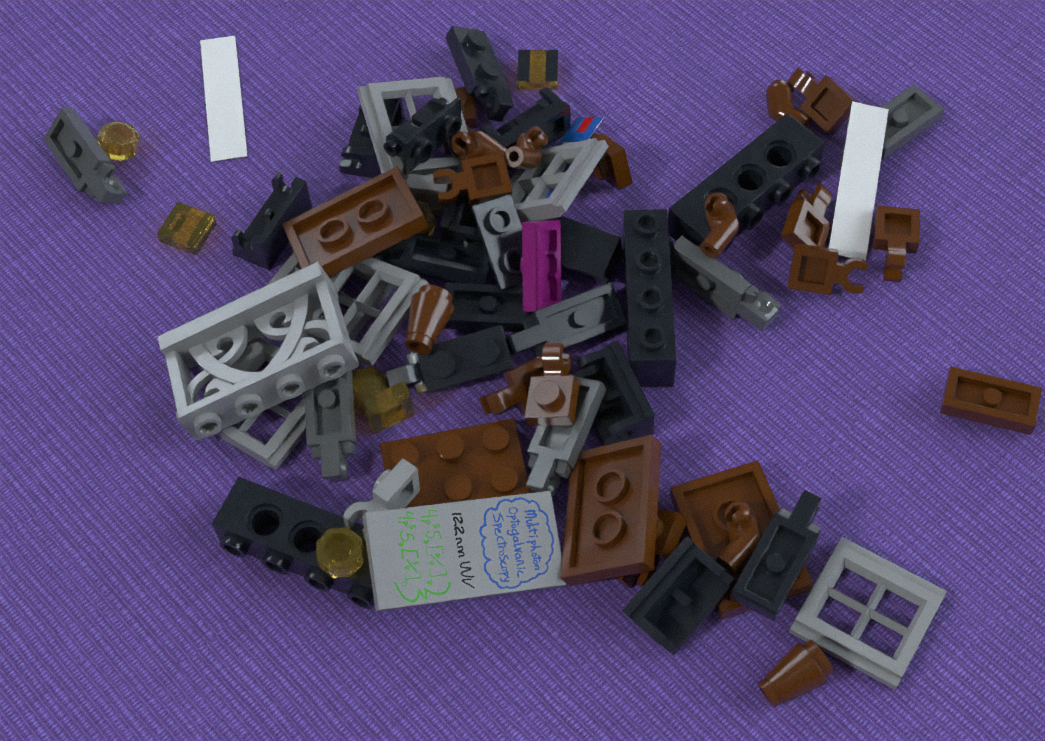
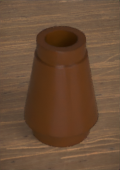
[405,285,454,355]
[757,639,834,708]

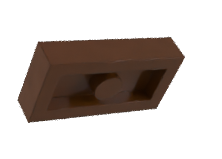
[940,366,1042,435]

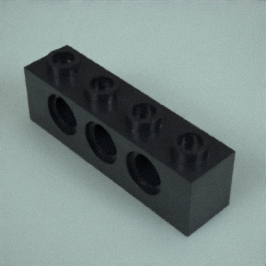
[668,113,825,255]
[622,209,676,387]
[212,476,375,609]

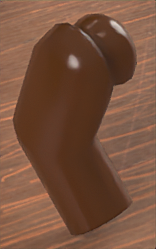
[766,80,811,128]
[504,126,548,170]
[450,131,509,168]
[700,193,739,259]
[716,501,761,575]

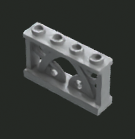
[158,262,359,440]

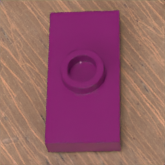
[520,220,561,312]

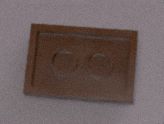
[282,166,429,278]
[380,418,530,508]
[560,434,662,586]
[670,460,813,620]

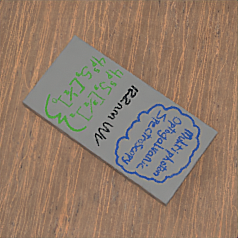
[362,491,566,612]

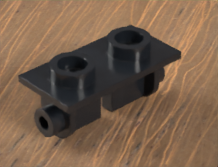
[383,97,462,175]
[471,194,523,290]

